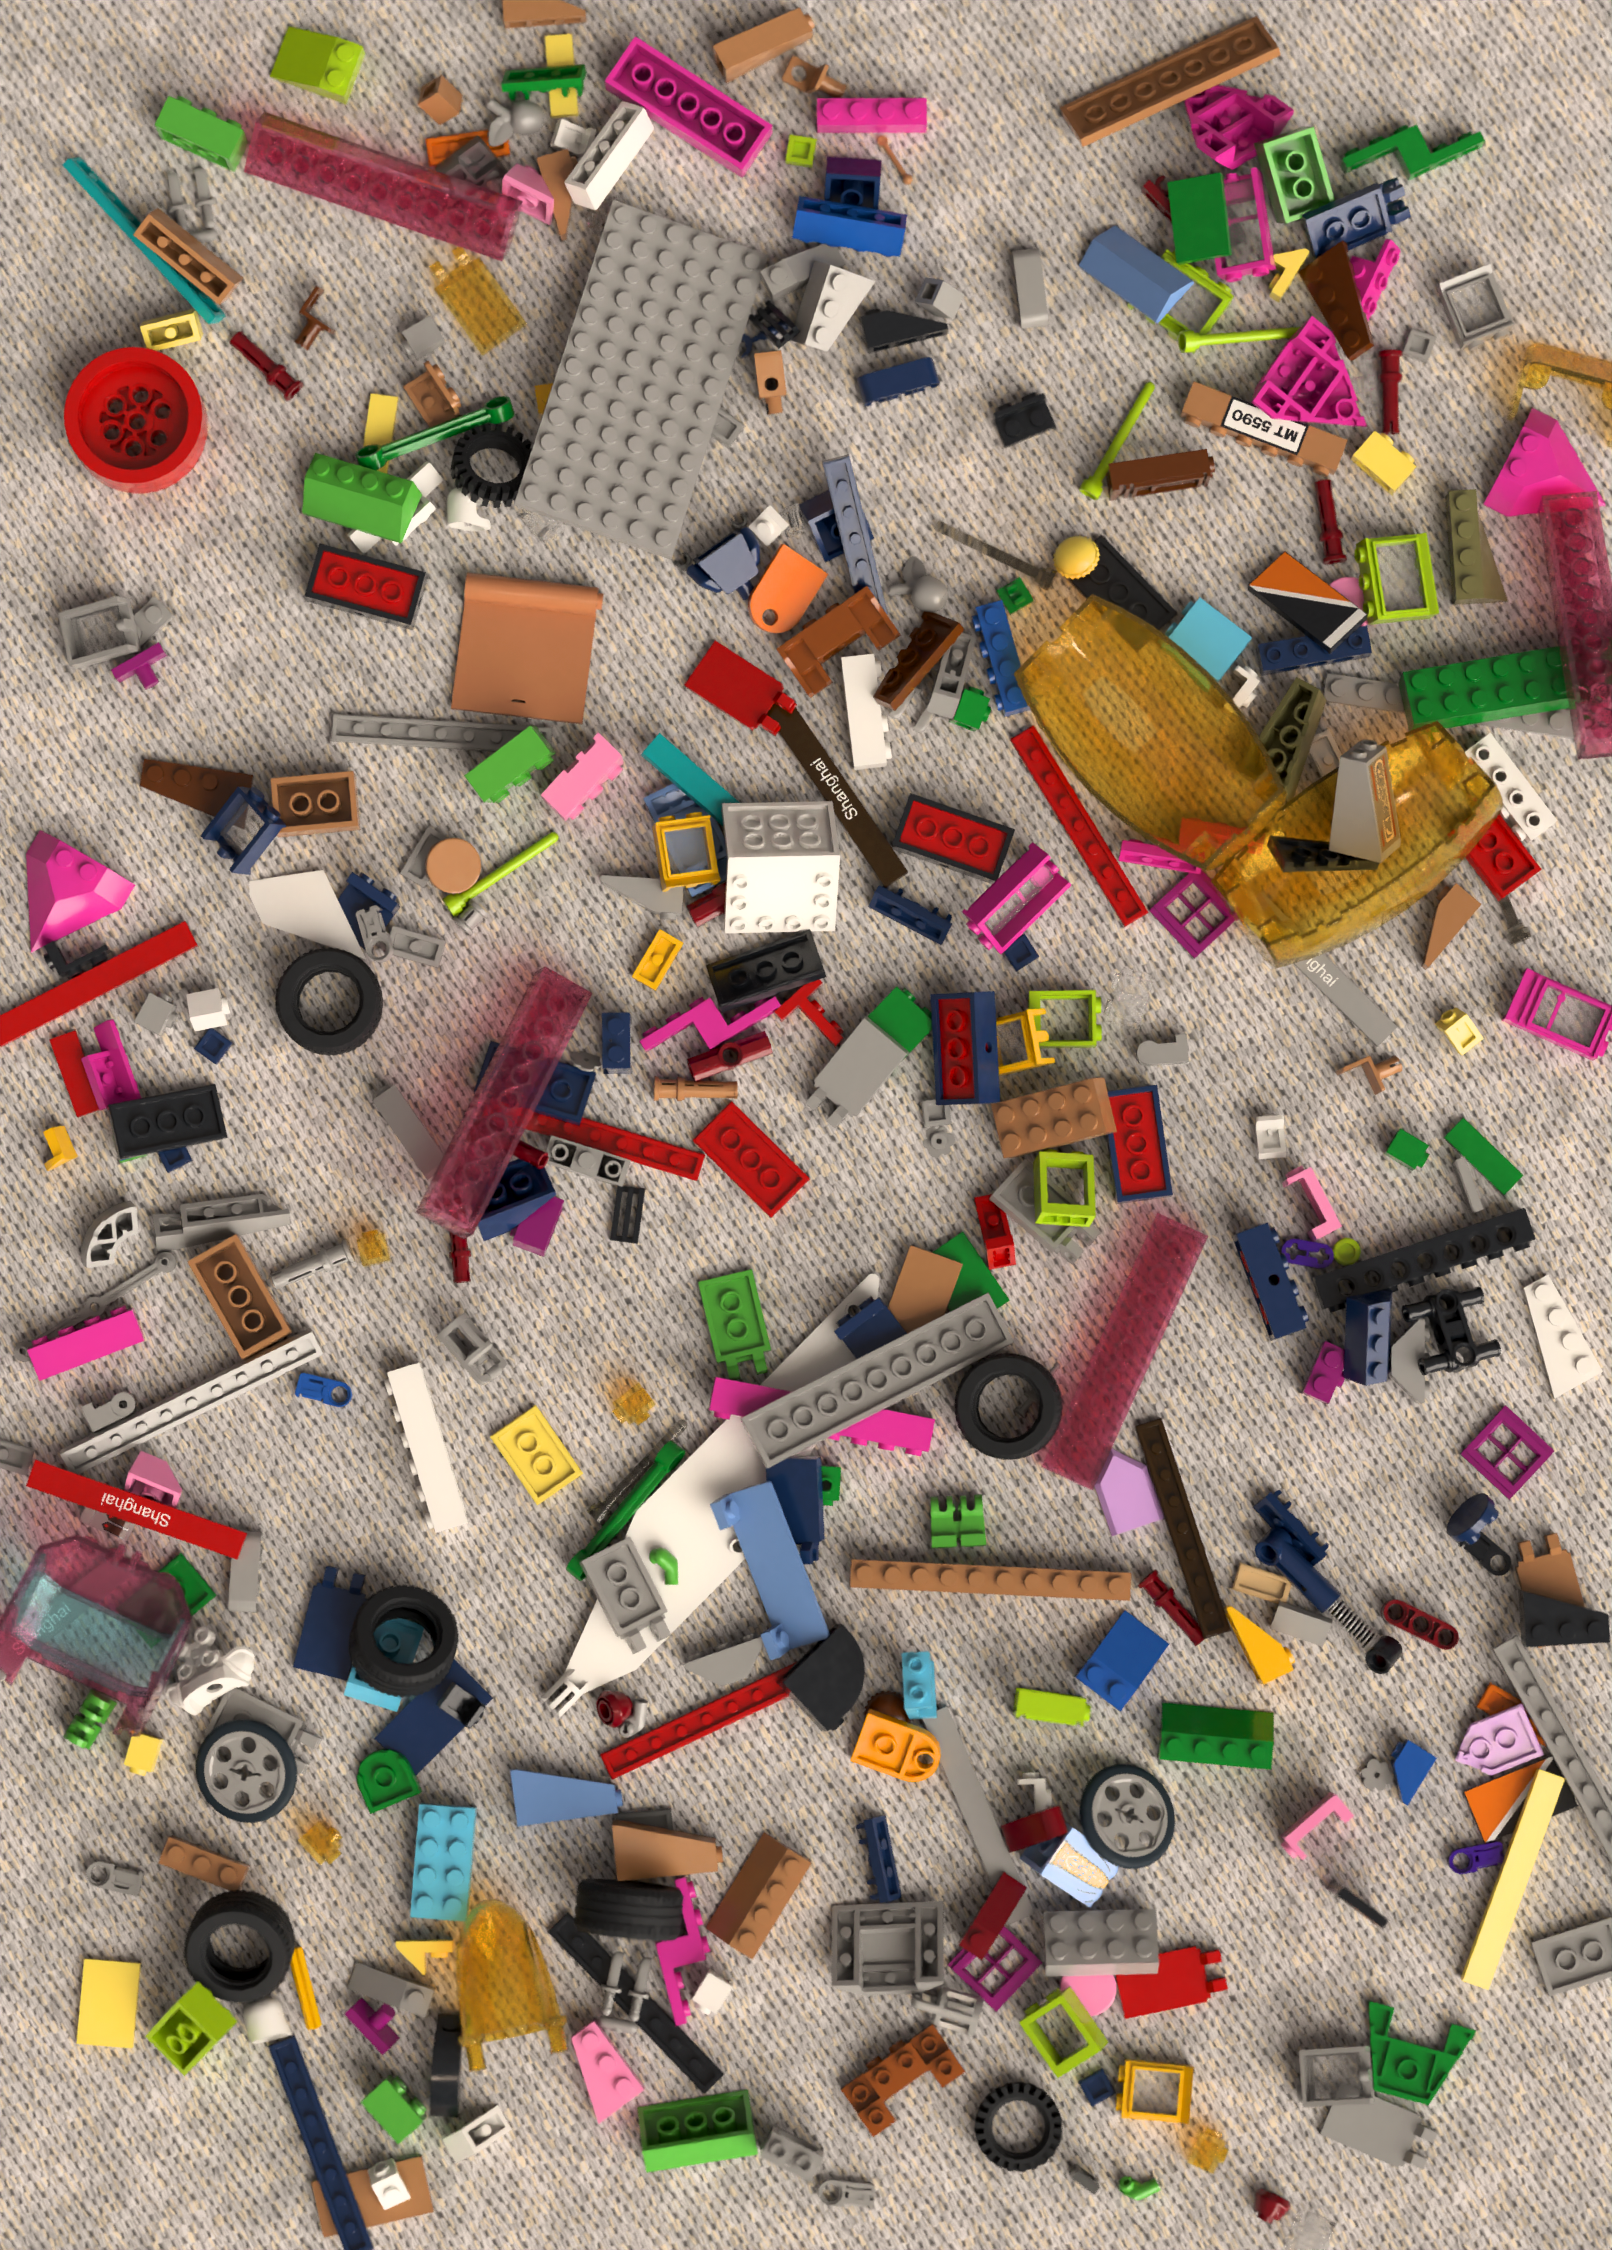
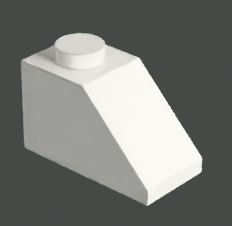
[692,1968,734,2015]
[442,2105,512,2164]

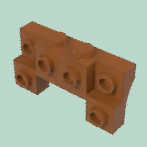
[776,586,901,698]
[841,2024,965,2137]

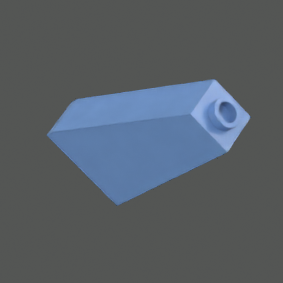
[510,1769,623,1827]

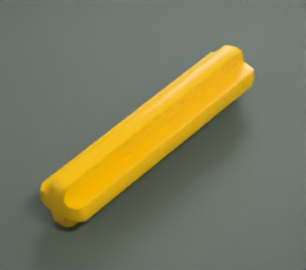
[290,1947,322,2030]

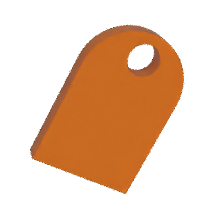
[748,544,828,633]

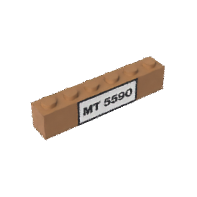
[1180,381,1348,477]

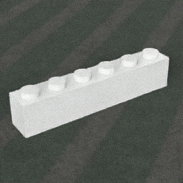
[384,1363,469,1533]

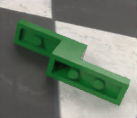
[1340,124,1485,181]

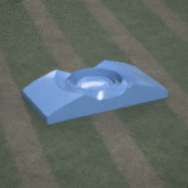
[643,784,727,897]

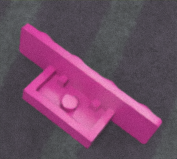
[1350,238,1400,321]
[81,1019,141,1110]

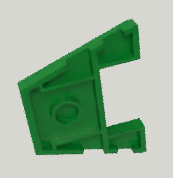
[1368,2000,1476,2106]

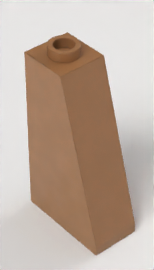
[713,7,815,84]
[612,1820,723,1881]

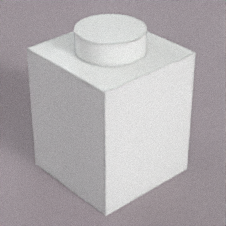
[186,988,230,1031]

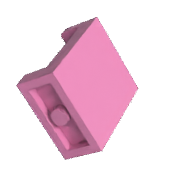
[1282,1166,1342,1242]
[1280,1792,1354,1860]

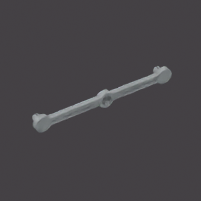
[14,1252,177,1362]

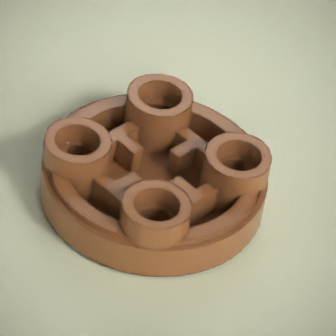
[425,838,481,893]

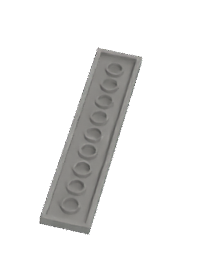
[741,1293,1014,1469]

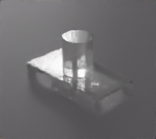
[1350,352,1382,412]

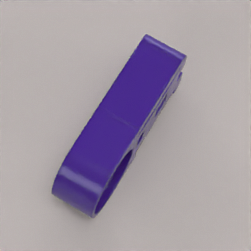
[1448,1841,1504,1874]

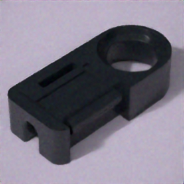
[1458,1531,1512,1576]

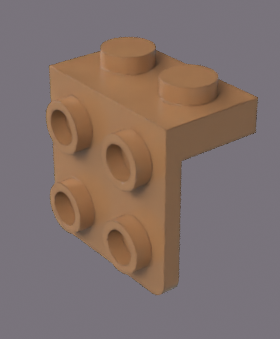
[403,361,462,427]

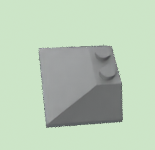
[831,1901,944,1996]

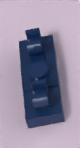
[868,885,952,946]
[1253,1490,1329,1566]
[856,1815,902,1903]

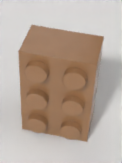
[270,771,361,838]

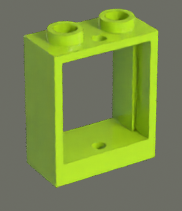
[1028,990,1102,1049]
[1033,1149,1096,1227]
[1019,1986,1108,2079]

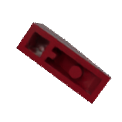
[958,1872,1027,1960]

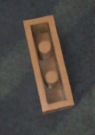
[158,1835,250,1891]

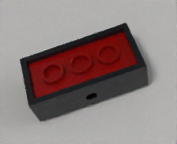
[305,543,428,630]
[892,793,1015,884]

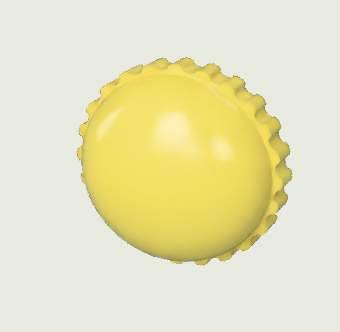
[1053,535,1100,579]

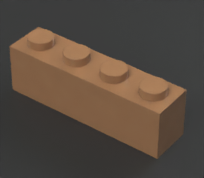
[133,208,243,305]

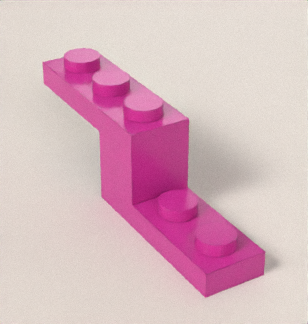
[1118,818,1264,874]
[640,997,781,1053]
[655,1876,710,2026]

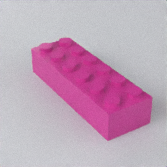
[605,36,773,178]

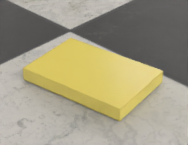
[490,1405,583,1505]
[76,1958,141,2048]

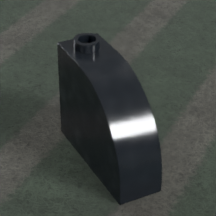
[777,1624,865,1732]

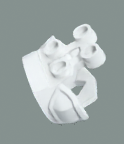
[164,1627,254,1715]

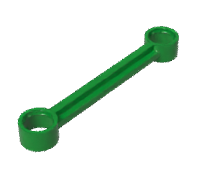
[355,396,515,470]
[566,1440,685,1581]

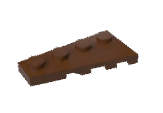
[1298,240,1374,361]
[873,611,964,711]
[140,759,254,830]

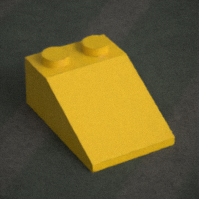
[1224,1605,1295,1685]

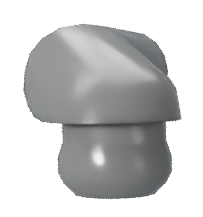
[619,1698,648,1738]

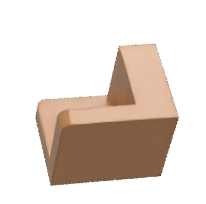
[418,75,463,125]

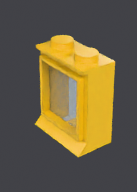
[652,812,721,892]
[996,1008,1055,1076]
[1115,2059,1194,2124]

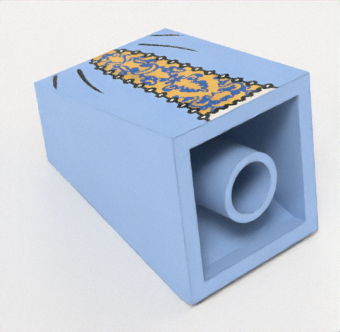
[1020,1822,1118,1908]

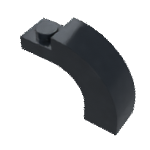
[430,2013,466,2118]

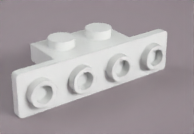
[348,461,443,553]

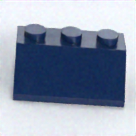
[1343,1289,1393,1386]

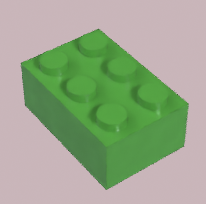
[155,96,249,173]
[1254,126,1335,224]
[464,725,556,804]

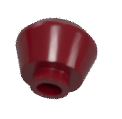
[596,1690,632,1728]
[1254,2188,1291,2224]

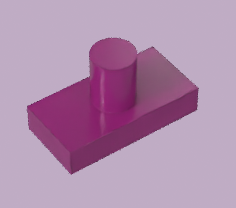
[111,642,167,690]
[344,1997,400,2055]

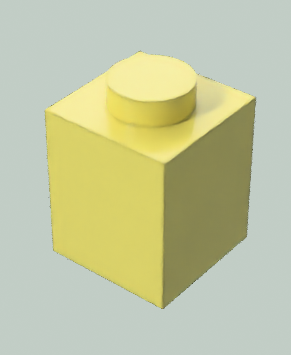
[123,1731,163,1776]

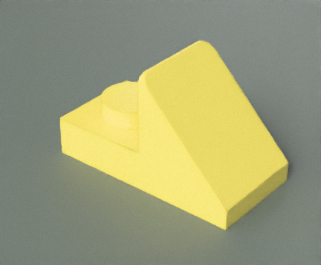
[1269,249,1310,303]
[396,1939,454,1975]

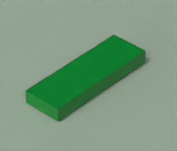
[1444,1118,1523,1196]

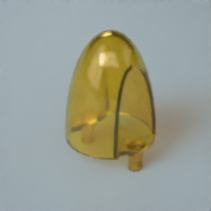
[456,1899,569,2072]

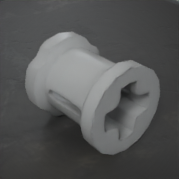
[453,899,489,936]

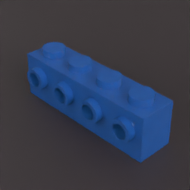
[792,196,907,257]
[971,600,1032,717]

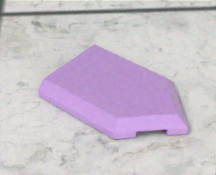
[1093,1448,1164,1536]
[1455,1703,1544,1776]

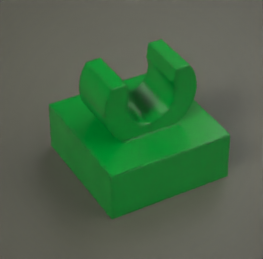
[996,577,1034,615]

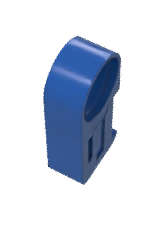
[295,1373,353,1407]

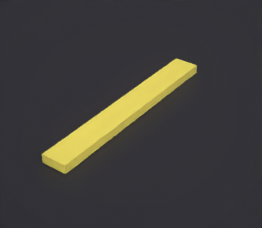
[1460,1768,1565,1990]

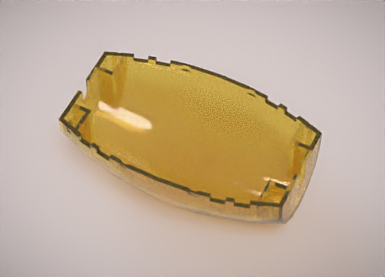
[1014,594,1288,871]
[1211,721,1504,968]

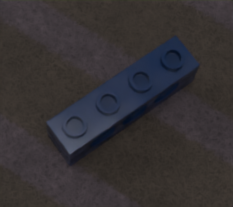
[1256,626,1372,676]

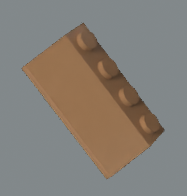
[706,1832,812,1960]

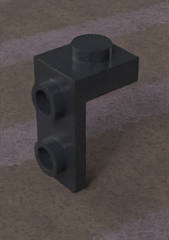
[43,941,111,979]

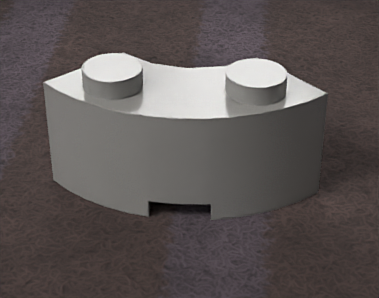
[81,1201,139,1268]

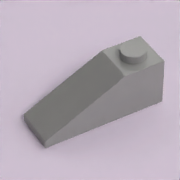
[760,244,846,302]
[926,632,977,719]
[601,875,684,920]
[348,1962,436,2017]

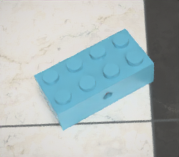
[410,1803,477,1922]

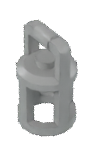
[436,1312,507,1385]
[911,1986,984,2036]

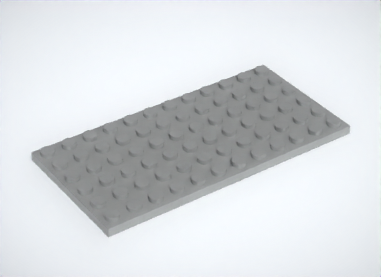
[513,200,768,560]

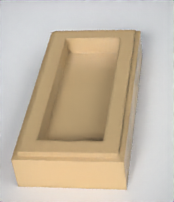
[1231,1563,1292,1604]

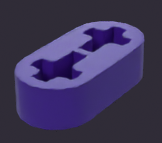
[1281,1239,1334,1269]

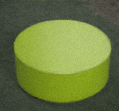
[1332,1238,1361,1266]

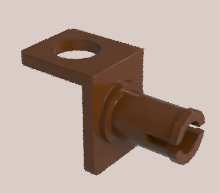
[294,286,336,351]

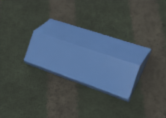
[1079,226,1194,324]

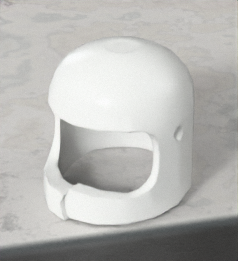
[447,487,491,532]
[243,1996,292,2044]

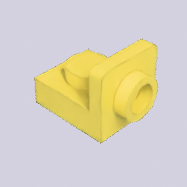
[1435,1008,1483,1055]

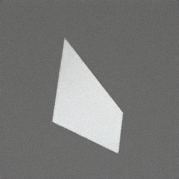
[249,870,366,959]

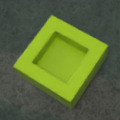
[785,135,817,168]

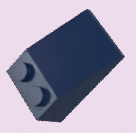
[460,1159,556,1241]

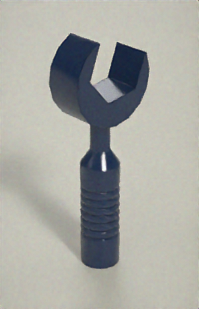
[740,321,788,359]

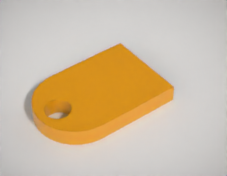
[850,1709,941,1782]

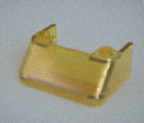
[1507,343,1612,448]

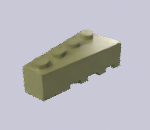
[1238,677,1326,805]

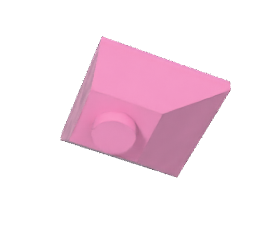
[501,163,554,225]
[124,1451,182,1508]

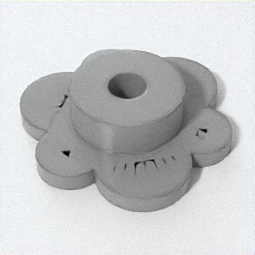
[570,1051,601,1072]
[923,1127,955,1158]
[1361,1759,1394,1791]

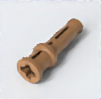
[654,1076,738,1101]

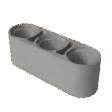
[1012,248,1049,329]
[228,1530,263,1613]

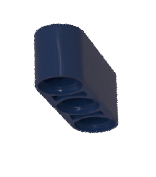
[856,357,940,406]

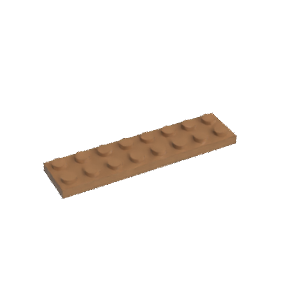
[1060,16,1281,147]

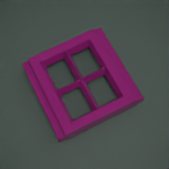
[1149,870,1243,959]
[1460,1405,1554,1500]
[947,1926,1043,2012]

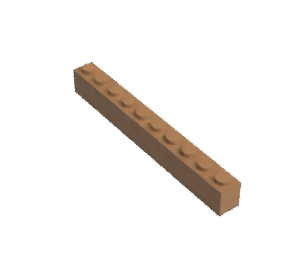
[850,1559,1131,1601]

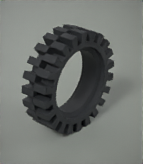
[451,424,532,508]
[975,2082,1063,2172]

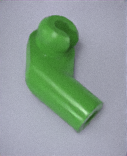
[649,1548,678,1585]
[1118,2176,1161,2201]

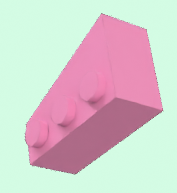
[541,732,624,821]

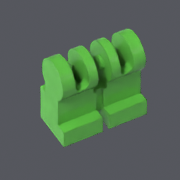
[930,1494,986,1549]
[63,1688,118,1750]

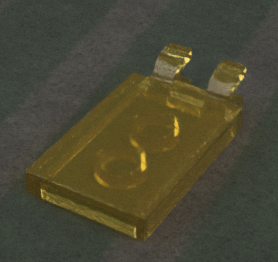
[430,245,527,356]

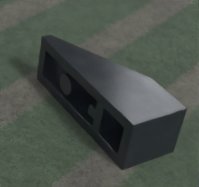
[860,309,948,354]

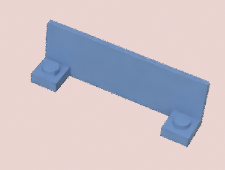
[710,1481,830,1660]

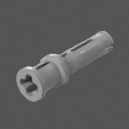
[270,1239,355,1290]

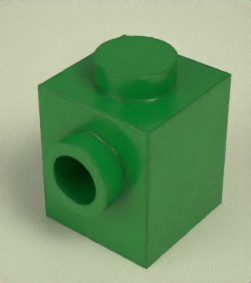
[949,687,991,732]
[821,1466,841,1506]

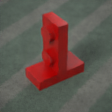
[774,979,844,1048]
[974,1194,1016,1270]

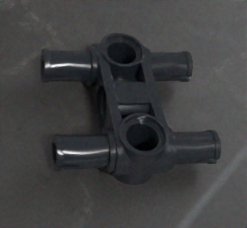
[1401,1286,1501,1376]

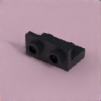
[992,392,1056,448]

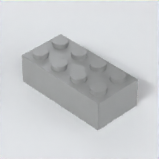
[1043,1909,1159,1977]

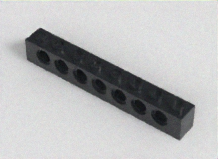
[1311,1208,1536,1313]

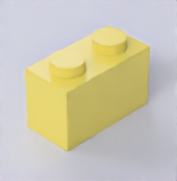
[140,309,203,351]
[1351,431,1416,495]

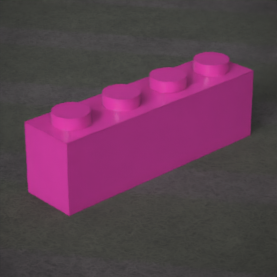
[817,98,927,133]
[27,1305,145,1381]

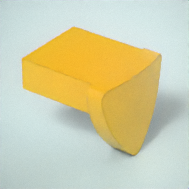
[43,1126,78,1171]

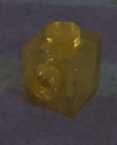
[356,1230,392,1268]
[612,1383,656,1426]
[298,1820,343,1865]
[1186,2127,1229,2174]

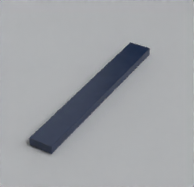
[268,2036,375,2250]

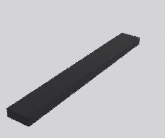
[548,1912,724,2094]

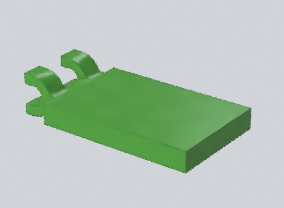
[698,1269,771,1380]

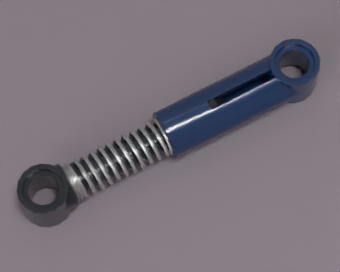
[1255,1527,1403,1674]

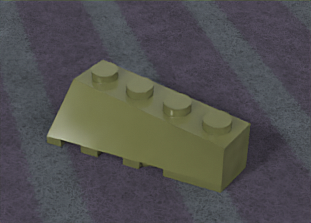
[1445,489,1508,605]

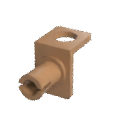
[782,56,847,98]
[1336,1055,1403,1095]

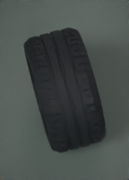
[275,948,383,1056]
[954,1353,1063,1460]
[349,1585,459,1697]
[574,1879,684,1941]
[184,1890,295,2003]

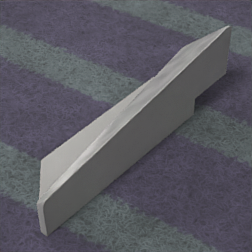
[152,1194,290,1254]

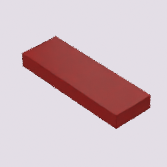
[49,1030,99,1118]

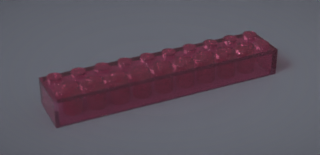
[244,112,523,261]
[1538,491,1612,760]
[415,966,592,1239]
[1041,1213,1208,1491]

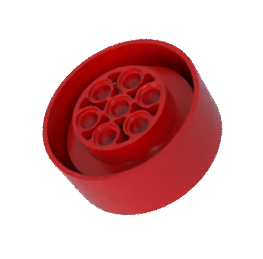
[64,347,208,494]

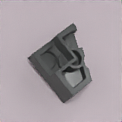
[435,136,508,196]

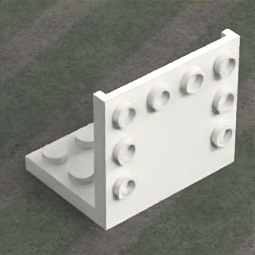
[722,801,840,933]

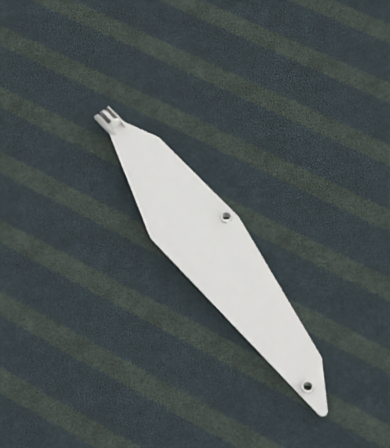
[540,1274,879,1718]

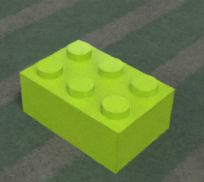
[145,1982,238,2076]

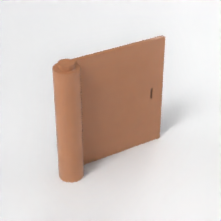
[451,572,604,724]

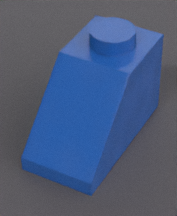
[1390,1739,1437,1806]

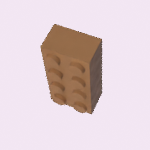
[991,1078,1117,1158]
[187,1234,293,1360]

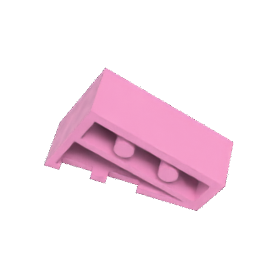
[571,2019,645,2124]

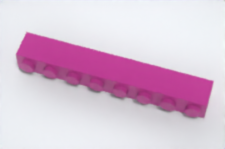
[708,1377,935,1456]

